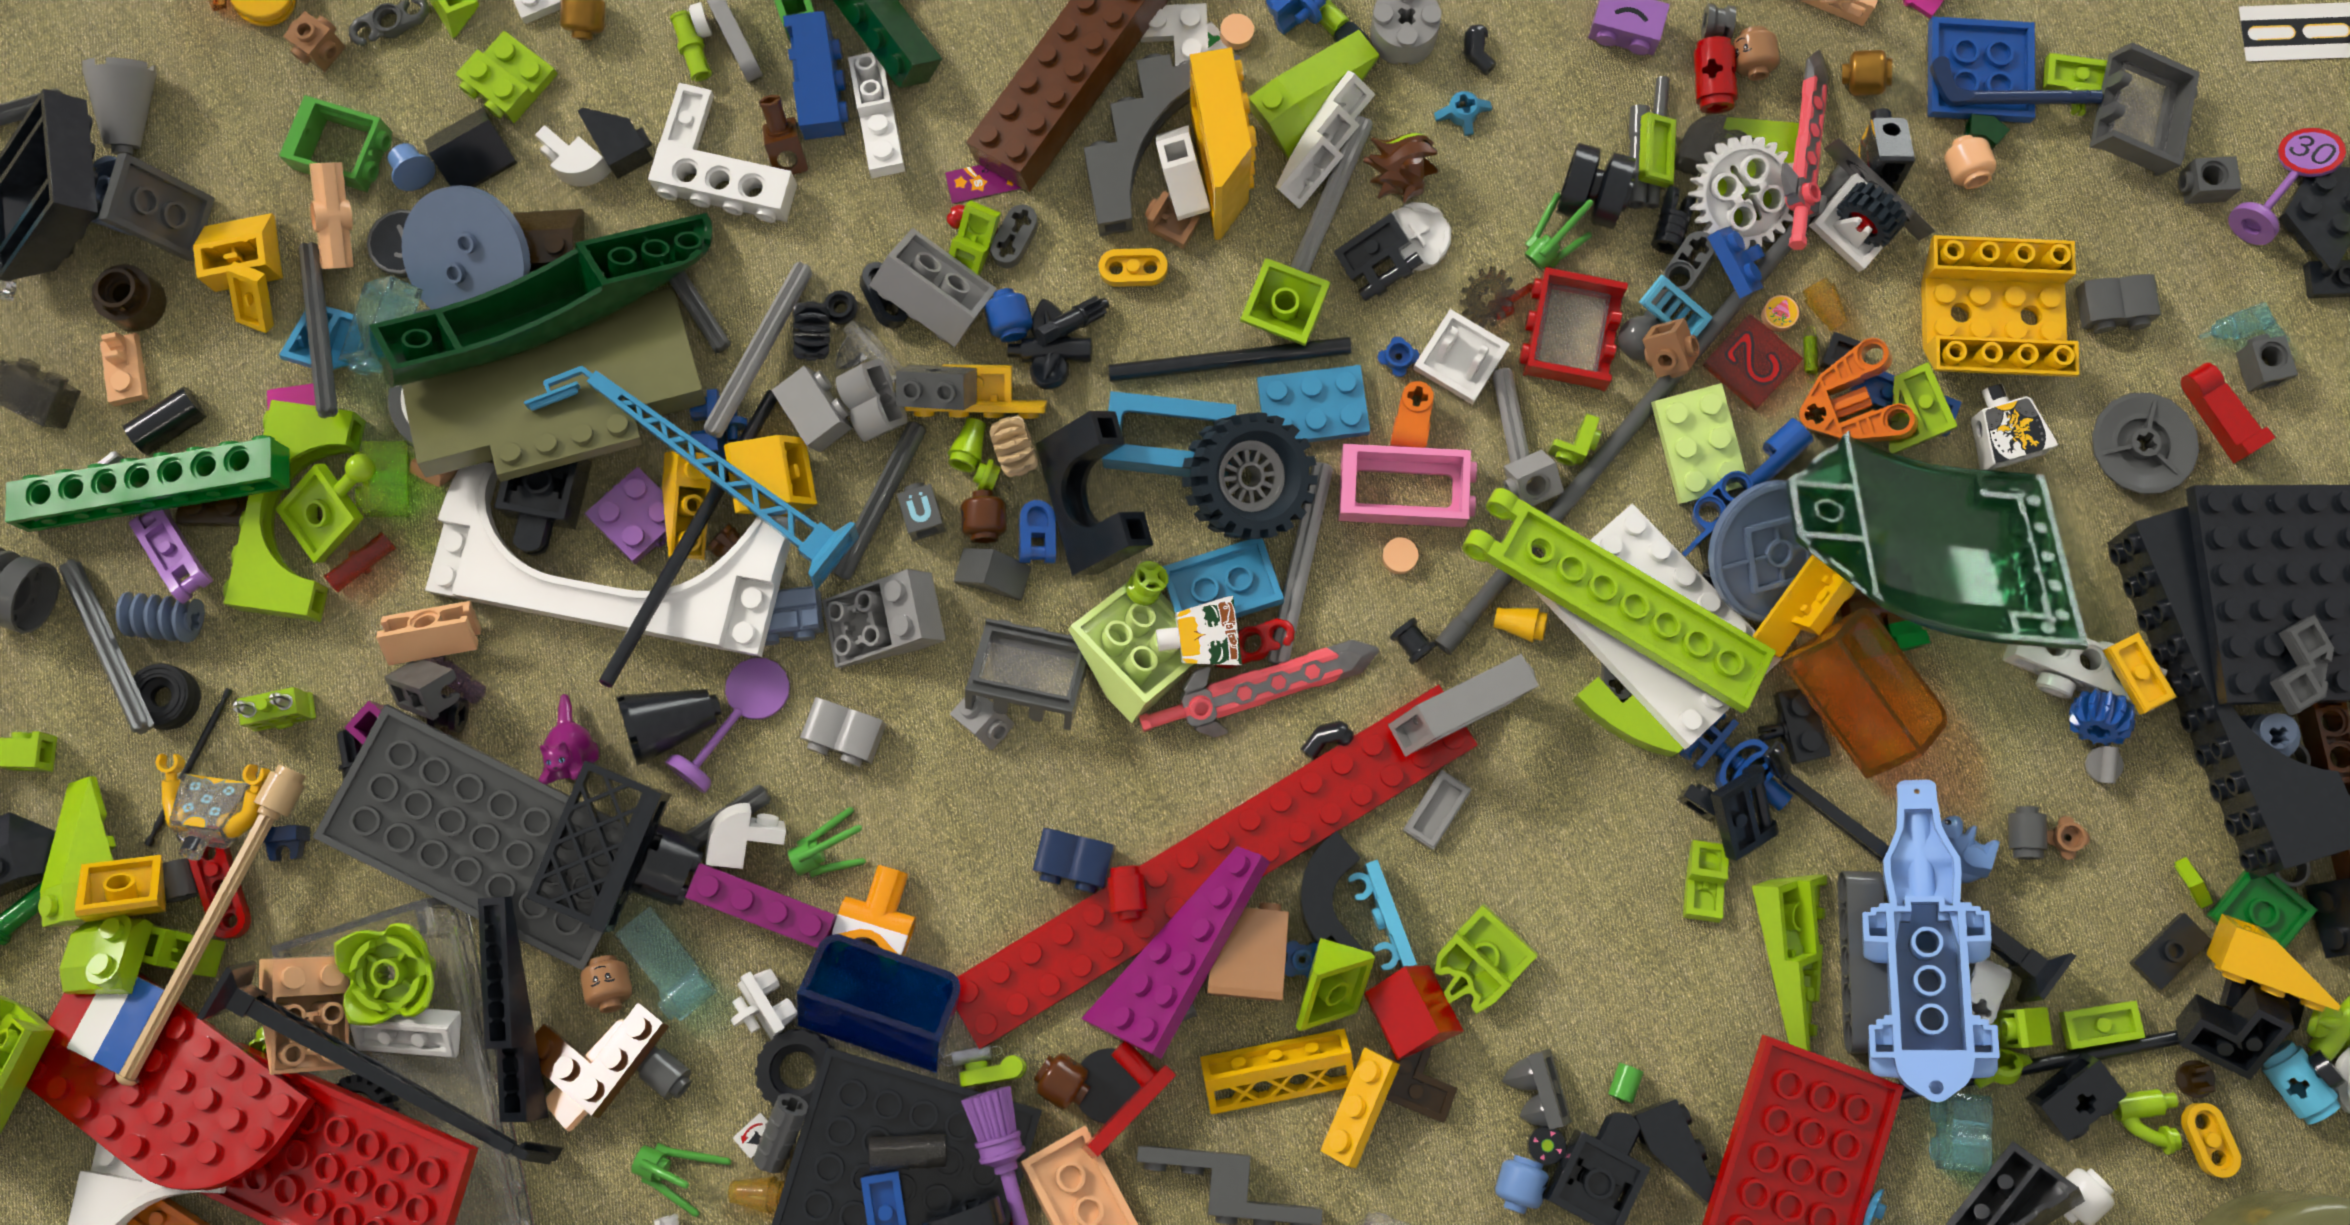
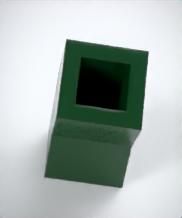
[1964,114,2010,150]

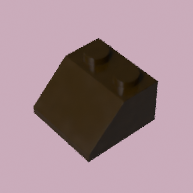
[513,209,584,273]

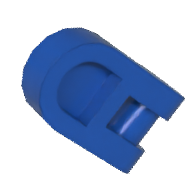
[1019,500,1056,564]

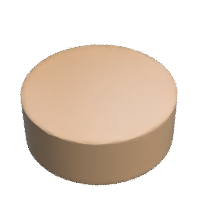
[1220,14,1254,50]
[1382,537,1419,575]

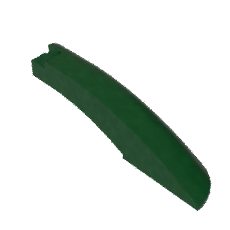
[368,212,712,388]

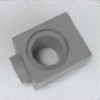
[1503,449,1564,506]

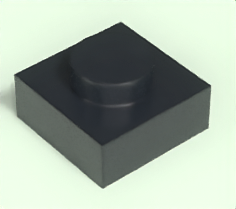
[1819,332,1861,369]
[1676,784,1716,820]

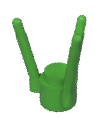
[1524,193,1593,271]
[788,807,866,878]
[631,1143,732,1217]

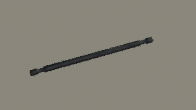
[144,688,233,847]

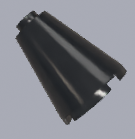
[616,689,722,766]

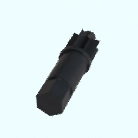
[1034,296,1109,347]

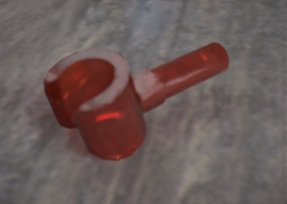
[1492,282,1533,320]

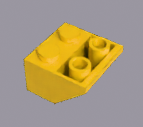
[193,213,283,292]
[724,435,817,517]

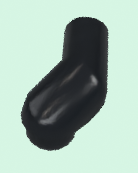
[1463,24,1497,75]
[1300,721,1354,760]

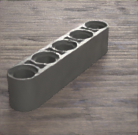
[1837,871,1889,1054]

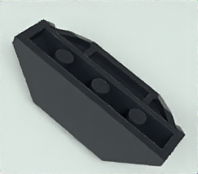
[0,812,56,897]

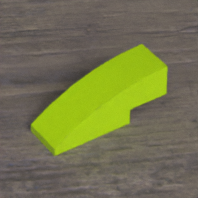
[1572,676,1684,757]
[142,925,226,977]

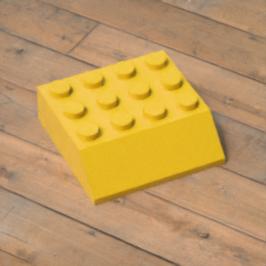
[1190,47,1257,240]

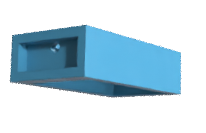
[1102,391,1238,477]

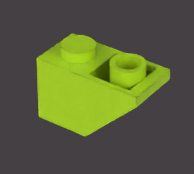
[1990,1007,2053,1048]

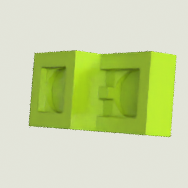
[949,200,1002,276]
[1683,840,1729,923]

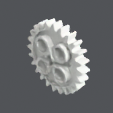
[1688,135,1794,250]

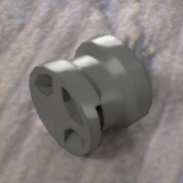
[1701,3,1736,39]

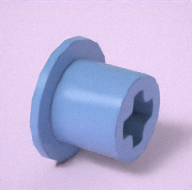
[387,143,436,191]

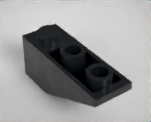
[1630,1098,1717,1207]

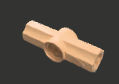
[309,162,353,269]

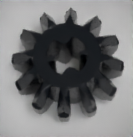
[792,301,830,361]

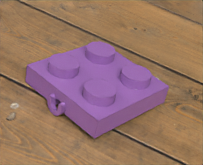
[585,466,667,565]

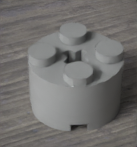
[1370,0,1442,65]

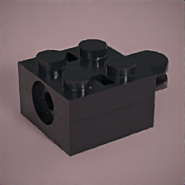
[494,459,592,556]
[1544,1112,1651,1225]

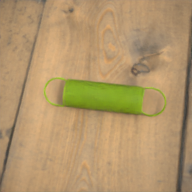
[1803,326,1819,383]

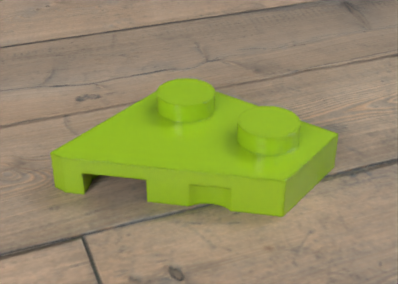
[1889,362,1958,456]

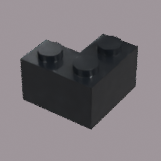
[2175,984,2295,1080]

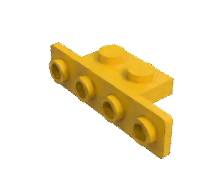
[905,364,1047,419]
[1753,523,1864,657]

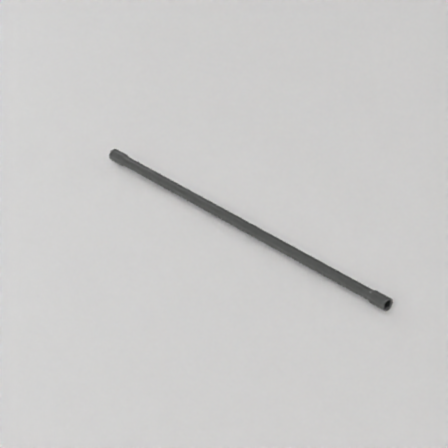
[1434,164,1851,655]

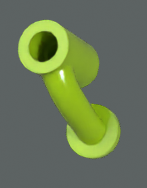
[2112,1089,2182,1155]

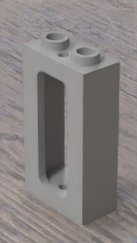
[1388,654,1539,757]

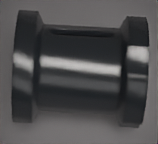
[1390,617,1437,665]

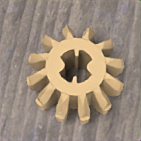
[989,415,1038,478]

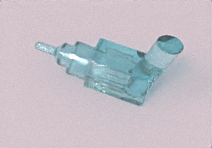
[2199,302,2291,342]

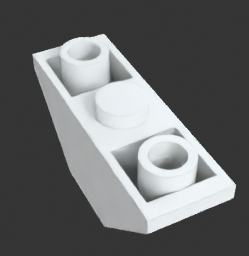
[1156,125,1211,221]

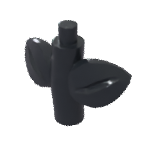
[1008,299,1092,390]

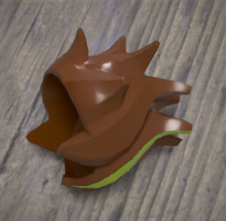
[1363,133,1438,204]

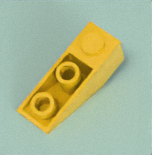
[662,451,712,560]

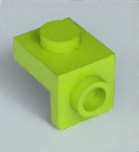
[1548,413,1602,466]

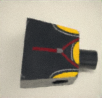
[1859,108,1915,193]

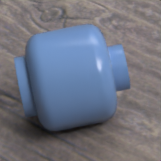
[1495,1155,1549,1214]

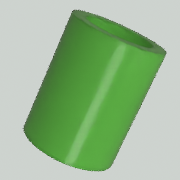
[1608,1062,1644,1104]

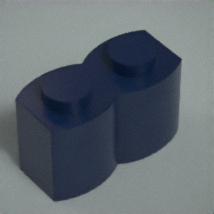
[1033,827,1116,894]

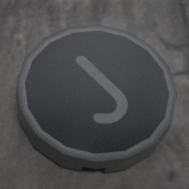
[367,209,411,278]

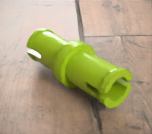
[670,10,712,82]

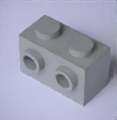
[771,366,853,452]

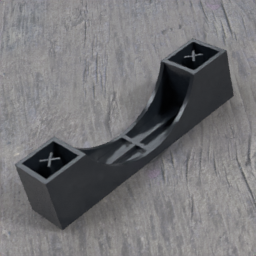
[2107,506,2350,880]

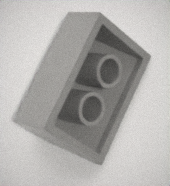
[869,228,997,347]

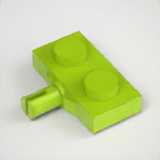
[2042,53,2107,116]

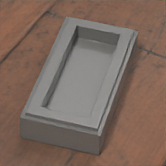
[1402,770,1472,851]

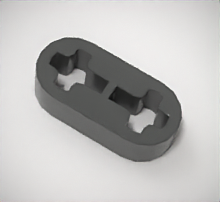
[991,204,1038,269]

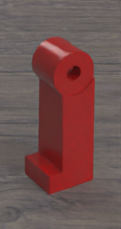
[2181,362,2276,464]

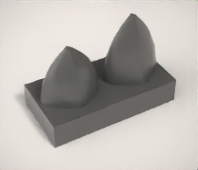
[1502,1049,1572,1130]

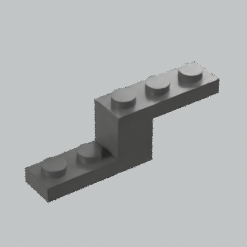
[1137,1145,1323,1225]

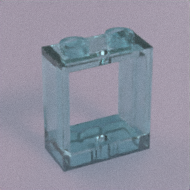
[338,276,423,376]

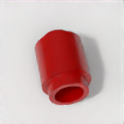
[1107,865,1147,920]

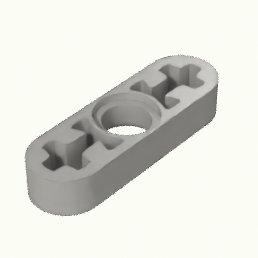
[706,0,763,83]

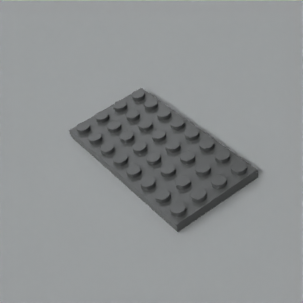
[313,704,653,970]

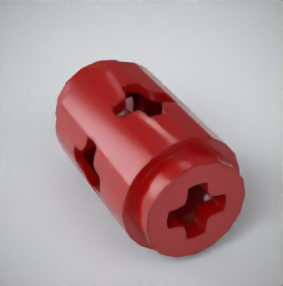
[1693,36,1738,114]

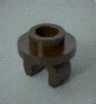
[2175,1060,2216,1098]

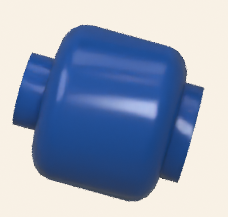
[984,288,1033,343]

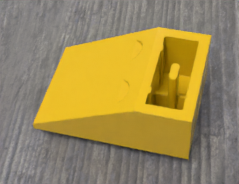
[2206,914,2341,1012]

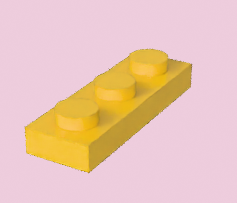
[1320,1047,1400,1169]

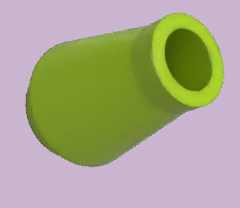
[948,418,986,473]

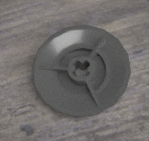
[2092,392,2199,494]

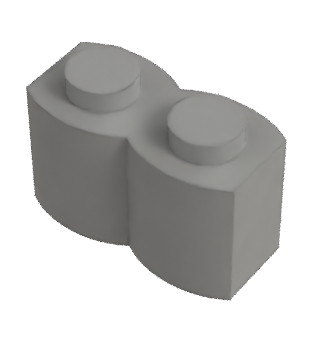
[836,358,907,442]
[800,697,887,767]

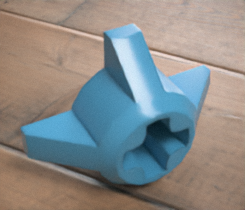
[1434,91,1492,136]

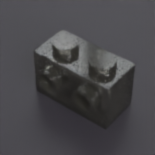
[0,357,81,429]

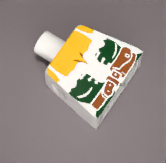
[1156,596,1242,665]

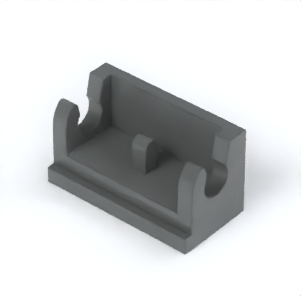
[384,659,460,720]

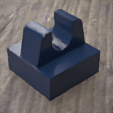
[263,825,310,862]

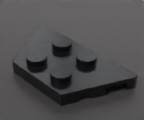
[2279,166,2350,277]

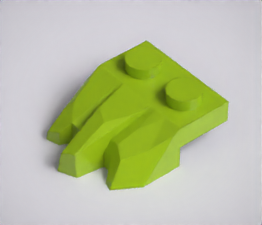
[1434,903,1538,1014]

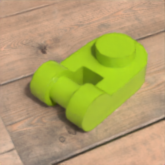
[959,1055,1027,1087]

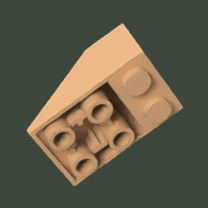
[259,955,349,1075]

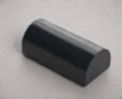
[123,386,207,456]

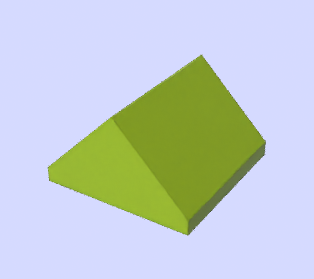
[1240,258,1331,346]
[1296,938,1375,1031]

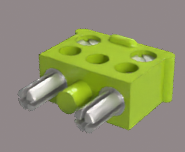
[233,687,316,732]

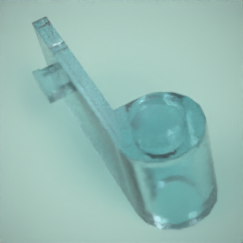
[615,906,717,1021]

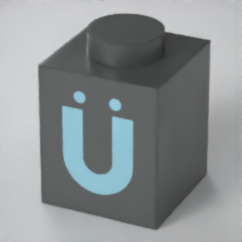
[897,483,946,541]

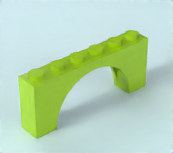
[223,400,366,622]

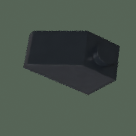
[577,107,653,179]

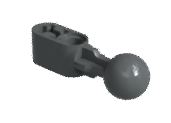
[1618,231,1715,360]

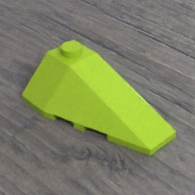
[1248,30,1380,160]
[38,776,116,927]

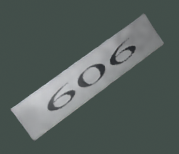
[1823,138,1936,241]

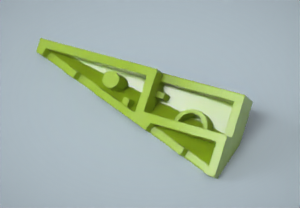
[1752,874,1827,1052]

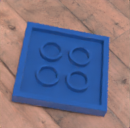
[1928,16,2035,123]

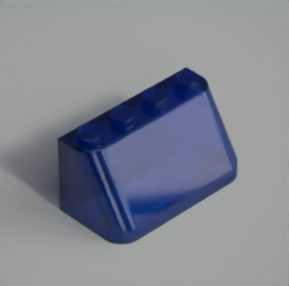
[797,934,960,1073]

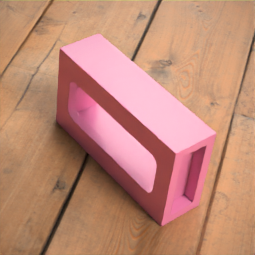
[1338,444,1477,527]

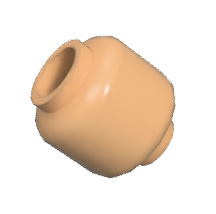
[1944,135,1997,189]

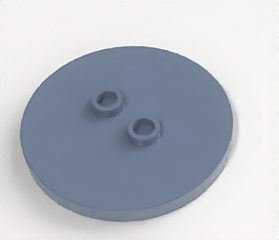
[402,185,531,310]
[1708,480,1841,622]

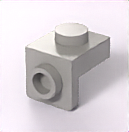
[950,696,1014,750]

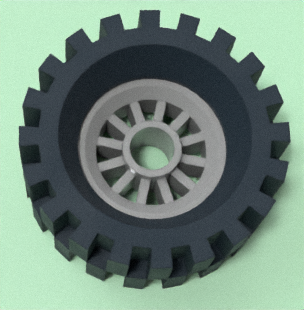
[1182,412,1318,539]

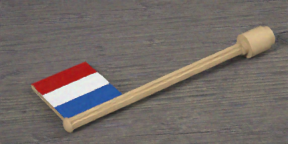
[48,764,306,1086]

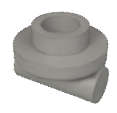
[2085,746,2124,784]

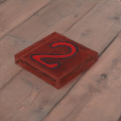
[1702,313,1804,411]

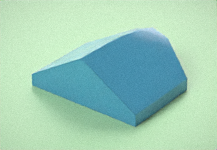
[279,306,363,370]

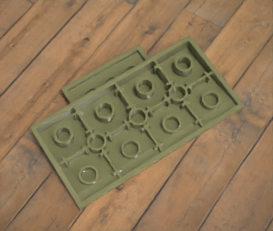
[402,287,707,482]

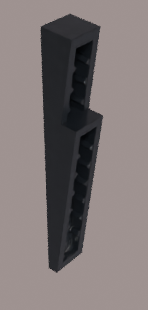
[478,896,549,1122]

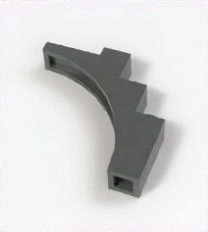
[1084,53,1241,236]

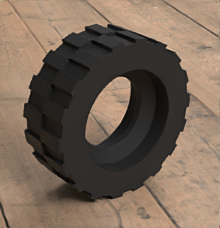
[754,1029,835,1107]

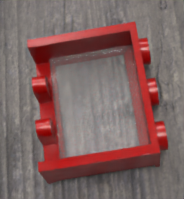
[1519,267,1628,392]

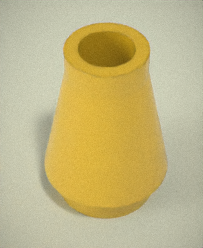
[1494,607,1548,643]

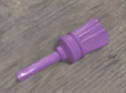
[961,1086,1029,1225]

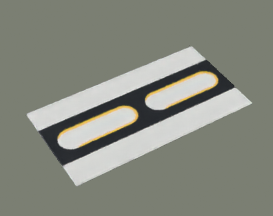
[2239,2,2350,61]

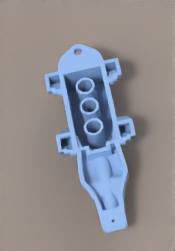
[1862,780,2000,1102]

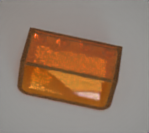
[1780,608,1947,779]

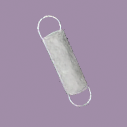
[941,1045,1002,1067]

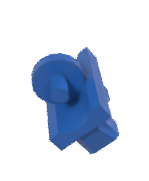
[1266,0,1326,35]
[690,389,748,459]

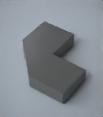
[2270,615,2334,716]

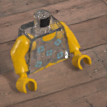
[155,753,270,861]

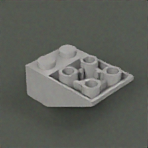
[822,569,946,668]

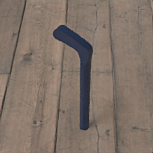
[1930,56,2103,106]

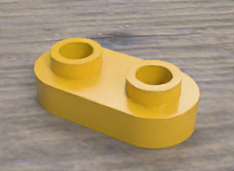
[1099,248,1168,287]
[2181,1103,2241,1178]

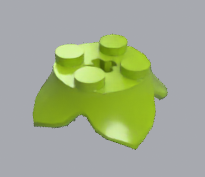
[334,923,436,1026]

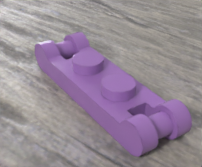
[129,509,213,604]

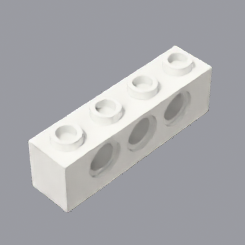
[648,142,797,223]
[2002,614,2168,715]

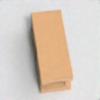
[376,601,481,666]

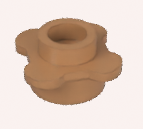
[2047,816,2090,860]

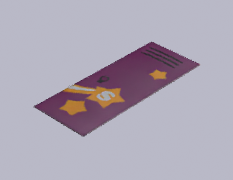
[945,165,1021,203]

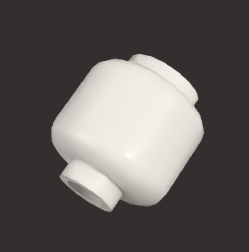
[2064,1168,2114,1225]

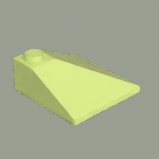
[1068,584,1197,723]

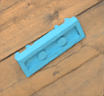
[1347,859,1417,971]

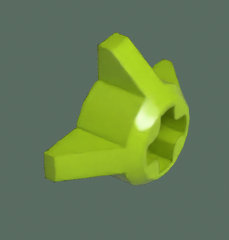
[1974,1048,2033,1089]

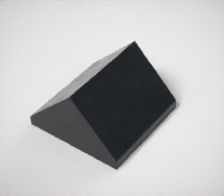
[424,107,517,187]

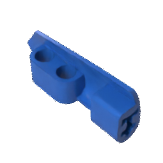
[1682,418,1814,557]

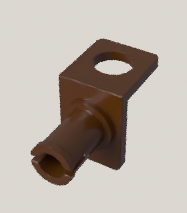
[759,95,808,175]

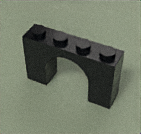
[1036,411,1153,576]

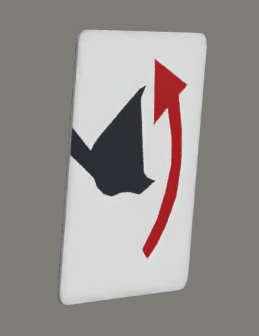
[733,1113,768,1158]

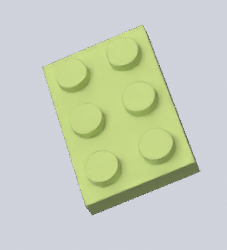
[1651,383,1746,504]

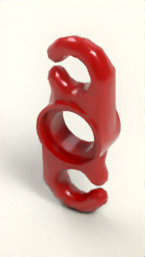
[1215,618,1295,669]

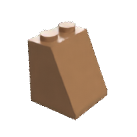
[1207,902,1289,1002]

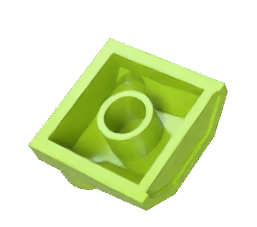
[59,915,154,994]

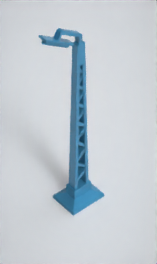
[524,366,859,589]

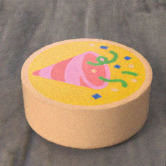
[1761,295,1799,332]

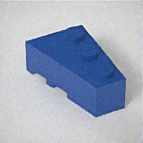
[783,11,849,140]

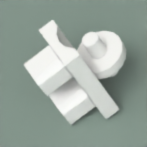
[731,969,798,1040]

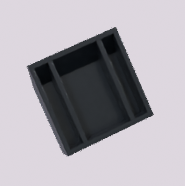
[0,89,101,281]

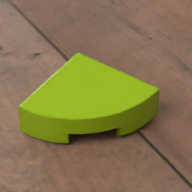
[2174,857,2213,909]

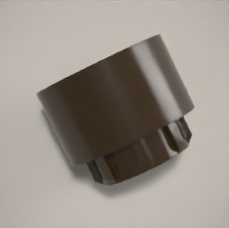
[91,264,167,332]

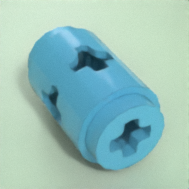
[2261,1040,2341,1125]

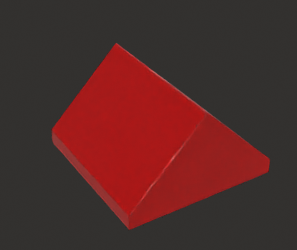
[1364,965,1464,1061]

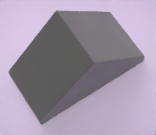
[953,548,1031,601]

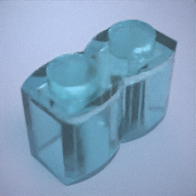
[1929,1093,1993,1173]

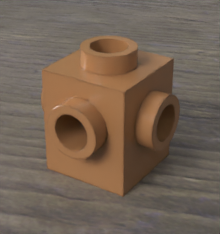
[283,11,346,72]
[1642,318,1700,378]

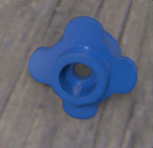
[1378,336,1419,377]
[1285,940,1318,978]

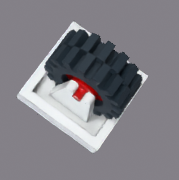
[1808,173,1907,272]

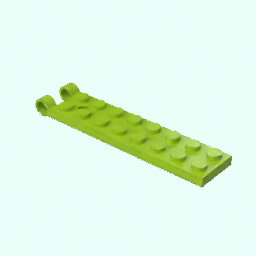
[1462,488,1776,714]

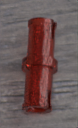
[323,531,396,593]

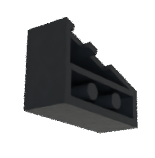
[1945,1141,2085,1225]

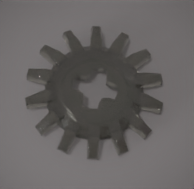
[1459,266,1516,328]

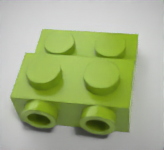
[455,31,558,123]

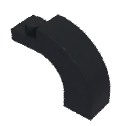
[1300,831,1365,951]

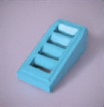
[1639,274,1713,338]

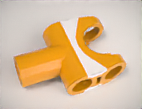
[828,865,916,983]

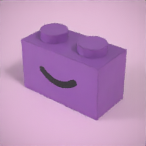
[1588,0,1670,55]

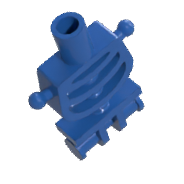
[1679,713,1793,811]

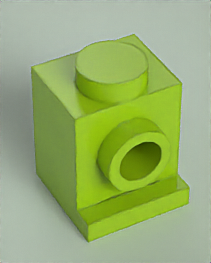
[0,731,58,772]

